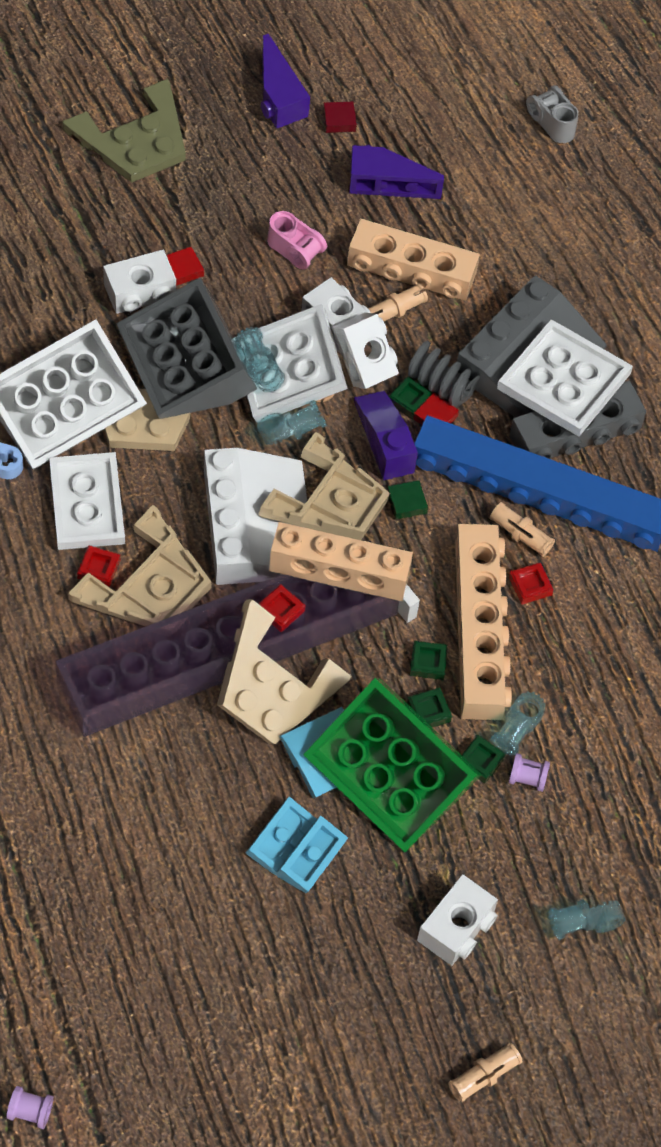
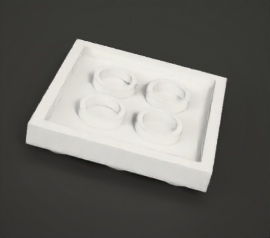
[233,304,348,423]
[497,319,633,437]

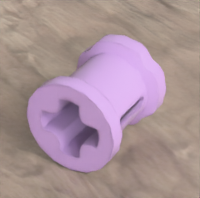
[509,753,550,792]
[7,1086,54,1129]

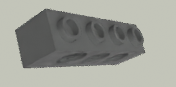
[509,380,646,459]

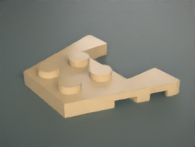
[104,389,191,451]
[259,432,390,540]
[68,505,211,634]
[217,599,352,744]

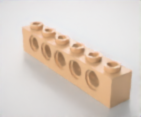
[455,524,512,720]

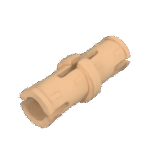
[368,283,428,321]
[489,502,555,557]
[448,1043,523,1102]

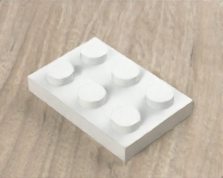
[49,452,125,550]

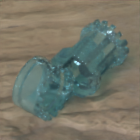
[235,327,284,392]
[257,400,327,445]
[490,692,546,756]
[548,899,626,940]

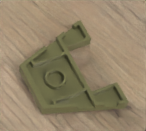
[63,79,186,183]

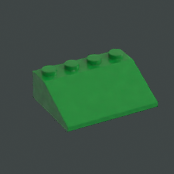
[303,678,482,853]

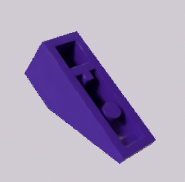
[261,34,310,129]
[349,145,444,199]
[354,391,418,481]

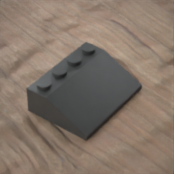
[457,275,607,418]
[116,277,257,419]

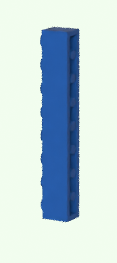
[414,415,661,552]

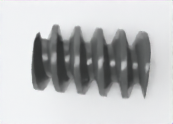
[408,340,480,408]

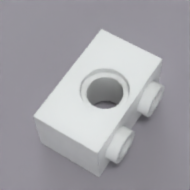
[103,249,176,314]
[301,277,371,353]
[331,312,399,389]
[417,875,498,966]

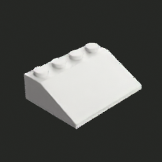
[0,320,147,470]
[204,448,307,585]

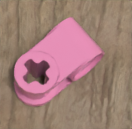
[267,211,327,270]

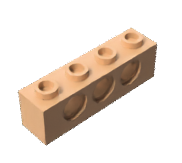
[347,219,480,301]
[269,522,413,602]

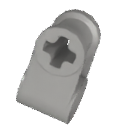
[526,85,579,143]

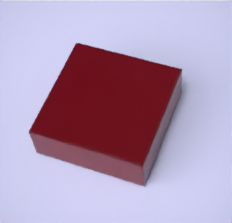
[323,101,357,133]

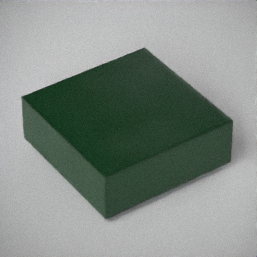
[388,376,433,420]
[387,480,428,520]
[410,641,448,680]
[407,687,452,728]
[462,735,506,784]

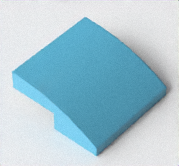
[280,707,344,798]
[245,797,348,893]

